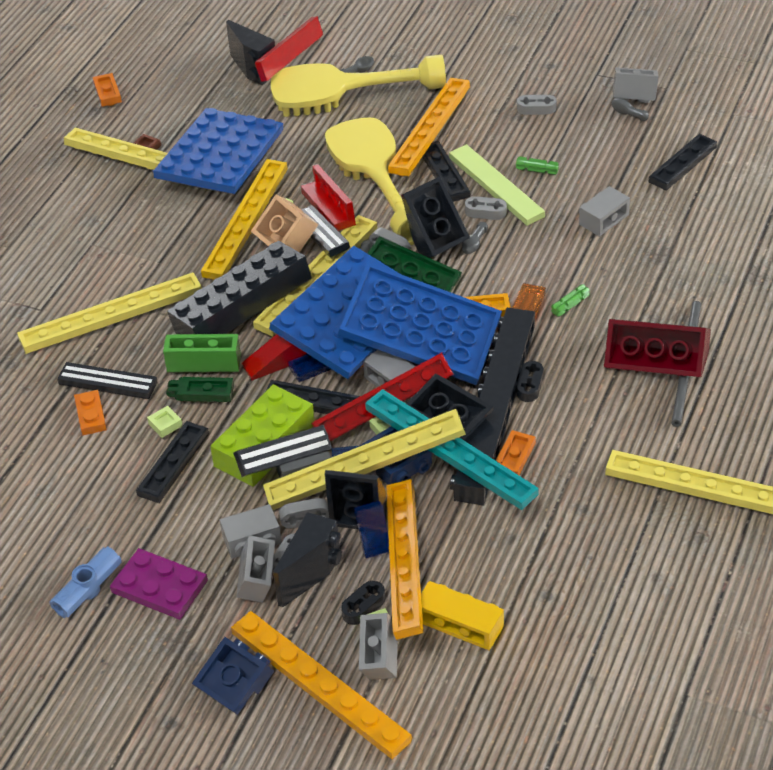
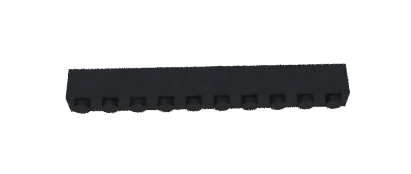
[450,308,535,506]

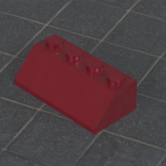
[604,319,711,377]

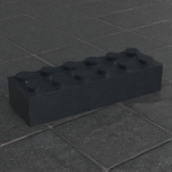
[167,241,312,334]

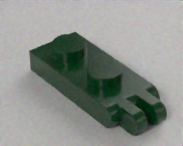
[166,377,234,402]

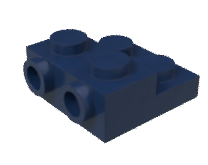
[359,426,432,485]
[192,636,274,715]

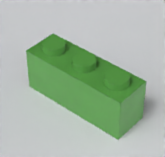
[163,334,241,372]

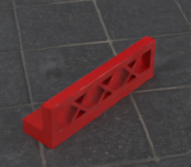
[301,164,356,231]

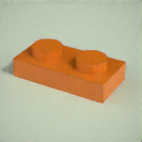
[92,73,122,107]
[74,390,107,436]
[496,430,536,475]

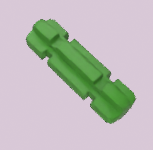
[516,156,559,175]
[551,284,590,317]

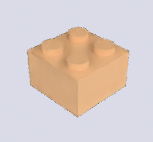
[251,194,319,252]

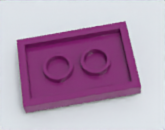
[110,548,208,620]

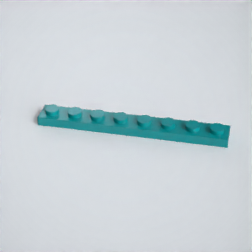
[365,389,539,510]

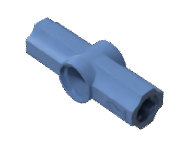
[49,546,122,618]

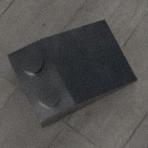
[226,20,275,85]
[401,176,470,258]
[406,374,494,441]
[325,470,387,532]
[273,512,342,607]

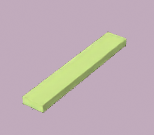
[449,144,545,226]

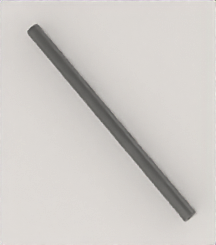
[671,301,701,427]

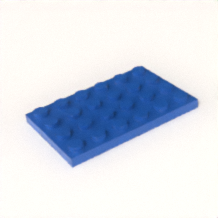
[153,108,283,194]
[269,246,400,379]
[338,262,502,385]

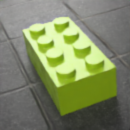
[210,384,314,487]

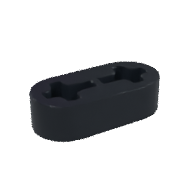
[517,361,543,402]
[341,581,385,625]

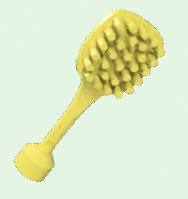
[271,54,446,117]
[325,117,414,245]

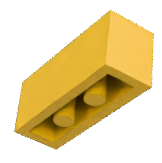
[421,581,504,651]

